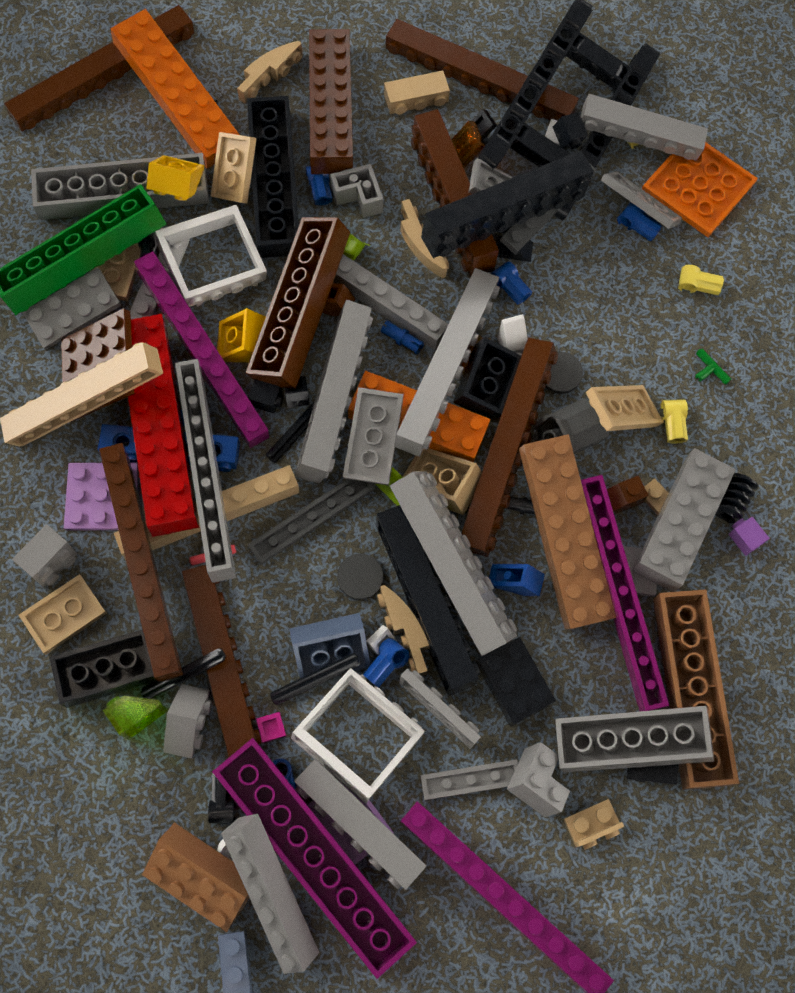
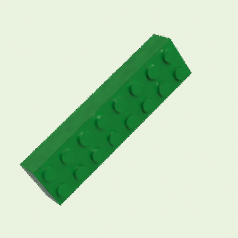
[0,184,167,316]

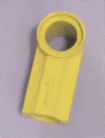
[678,265,724,296]
[661,400,688,444]

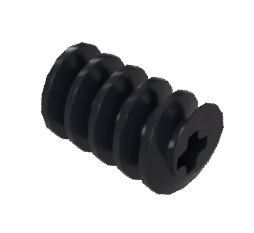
[715,473,759,523]

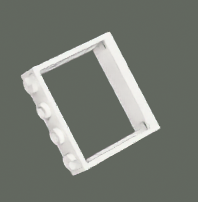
[155,205,267,307]
[291,668,425,804]

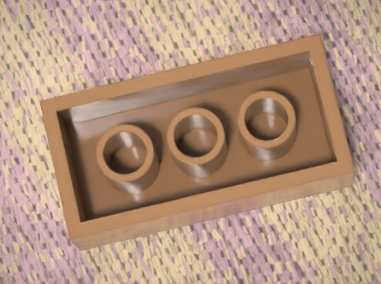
[142,822,249,932]

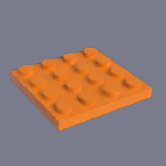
[642,142,758,238]

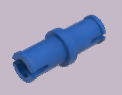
[381,320,424,354]

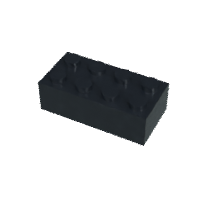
[49,629,157,708]

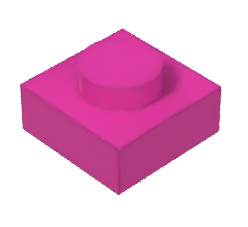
[256,712,286,743]

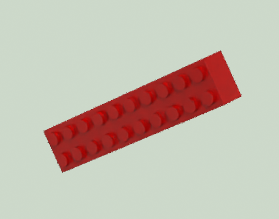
[128,314,200,537]

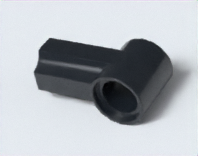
[208,773,236,823]

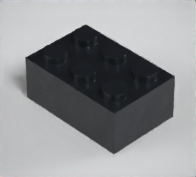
[453,337,521,421]
[476,637,556,727]

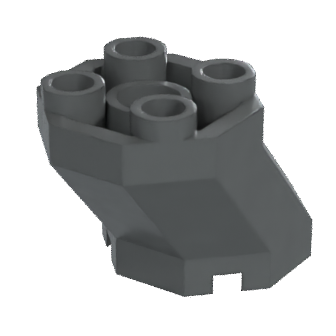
[531,398,609,454]

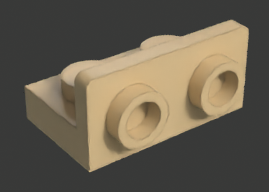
[564,799,625,850]

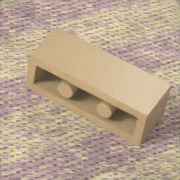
[384,71,450,115]

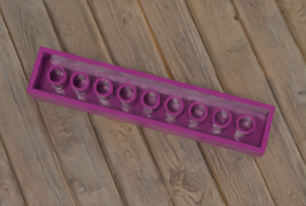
[212,738,417,979]

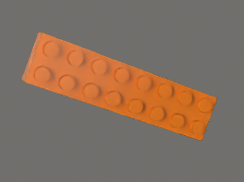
[110,9,240,169]

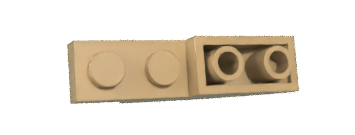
[237,41,303,104]
[400,199,449,278]
[377,585,429,676]

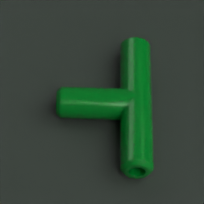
[695,348,731,385]

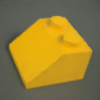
[146,155,204,201]
[217,308,266,363]

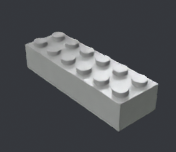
[632,448,736,592]
[555,706,714,773]

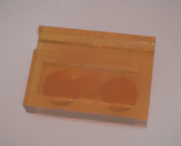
[451,120,485,168]

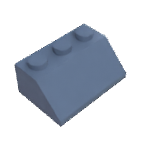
[289,613,371,678]

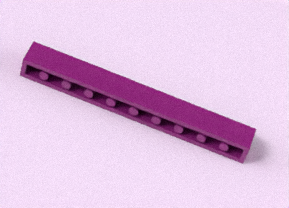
[134,251,269,449]
[581,475,669,712]
[400,801,614,993]

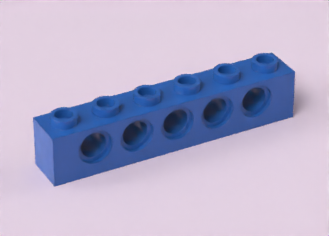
[97,424,240,472]

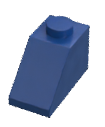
[489,564,545,596]

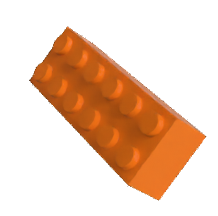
[348,370,491,462]

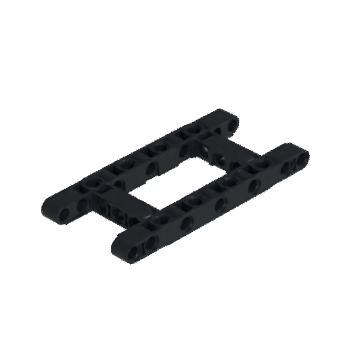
[478,0,660,221]

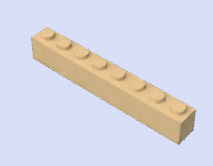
[0,342,163,447]
[114,465,300,560]

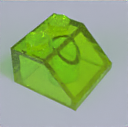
[103,695,168,740]

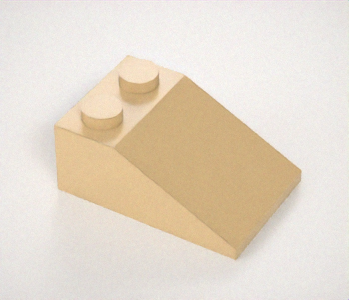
[403,448,482,515]

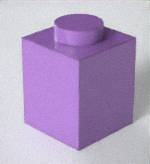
[728,517,770,556]

